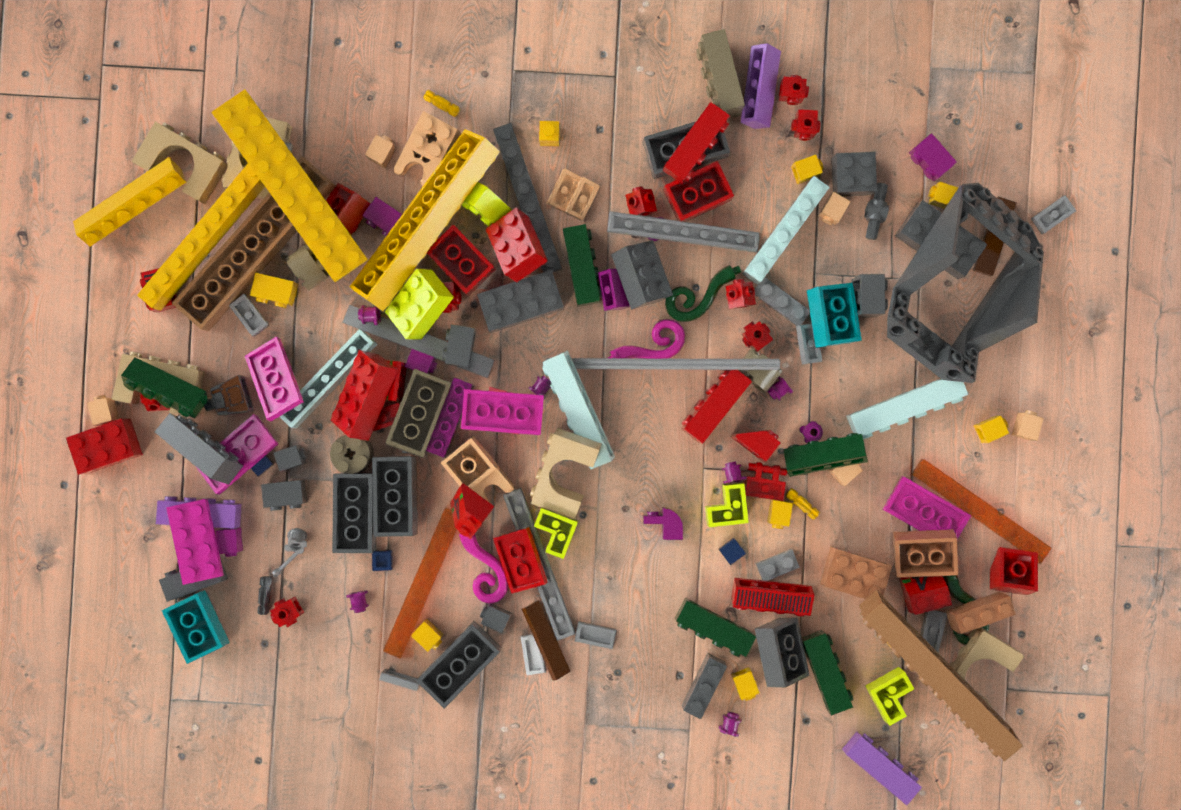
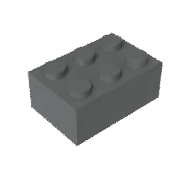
[611,240,673,310]
[755,618,810,688]

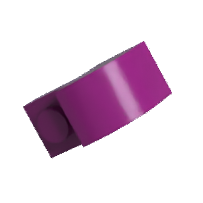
[643,507,683,540]

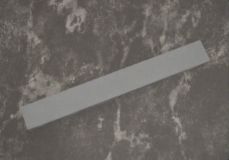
[607,211,760,253]
[342,305,495,378]
[503,488,576,641]

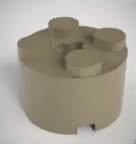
[286,245,330,291]
[739,349,783,393]
[330,435,374,474]

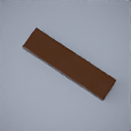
[973,196,1017,277]
[521,600,571,681]

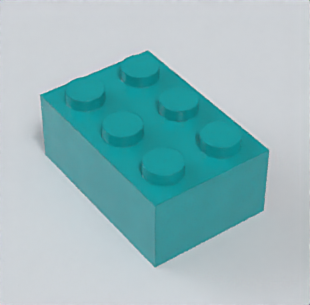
[807,282,862,348]
[161,590,230,664]

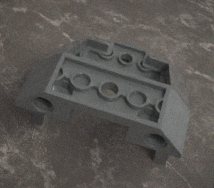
[887,183,1044,383]

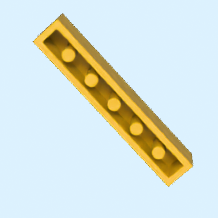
[73,157,186,247]

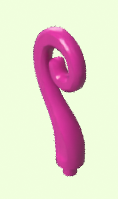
[607,319,685,359]
[459,534,509,604]

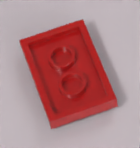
[493,527,548,594]

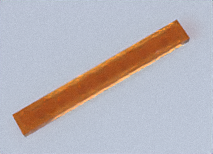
[911,459,1052,564]
[383,507,457,659]

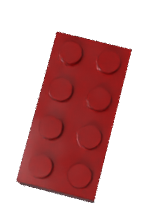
[330,350,398,441]
[681,370,752,444]

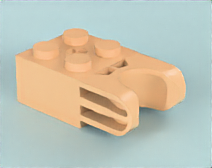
[394,111,461,187]
[441,435,515,503]

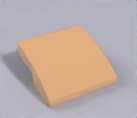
[546,168,600,221]

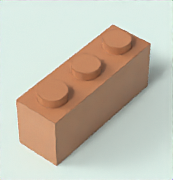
[946,591,1016,634]

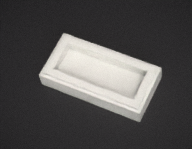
[521,634,546,675]

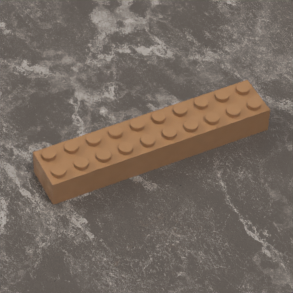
[172,156,336,331]
[859,590,1023,762]

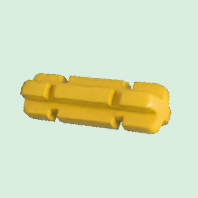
[423,90,460,117]
[786,488,820,520]

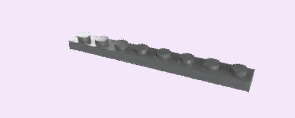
[493,123,562,273]

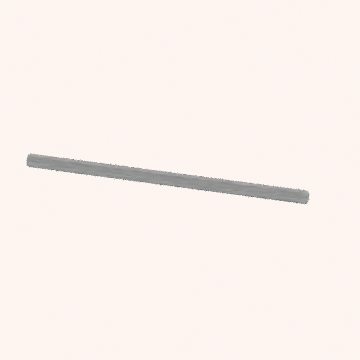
[546,358,780,370]

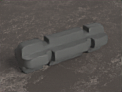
[257,576,272,615]

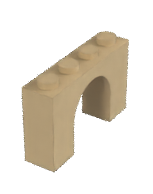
[222,117,292,199]
[131,121,228,204]
[112,351,205,415]
[530,428,602,519]
[950,627,1024,706]

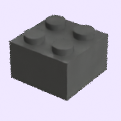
[832,152,877,197]
[852,274,888,318]

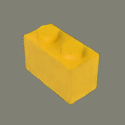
[250,273,298,308]

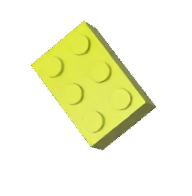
[385,269,454,340]

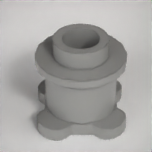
[284,528,307,554]

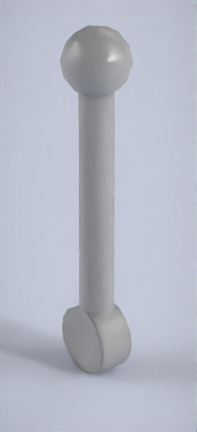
[272,552,298,577]

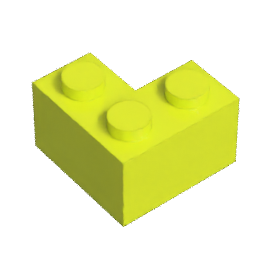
[461,182,512,226]
[705,483,749,527]
[534,507,578,559]
[865,667,914,726]

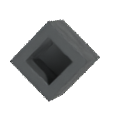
[274,445,307,471]
[480,603,512,633]

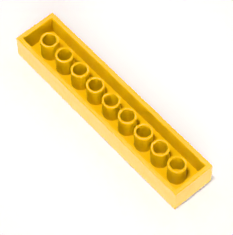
[211,89,368,283]
[349,129,500,311]

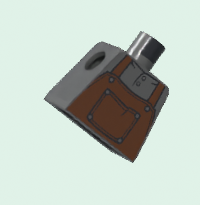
[204,375,255,415]

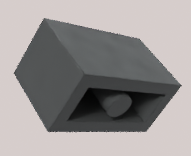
[442,324,476,368]
[261,479,307,511]

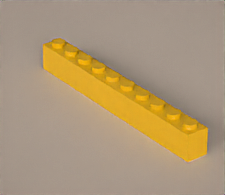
[137,164,265,311]

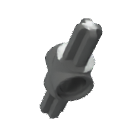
[864,183,889,240]

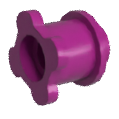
[358,305,382,325]
[528,375,551,399]
[767,376,793,401]
[799,421,823,443]
[722,461,746,484]
[346,590,369,613]
[718,711,742,737]

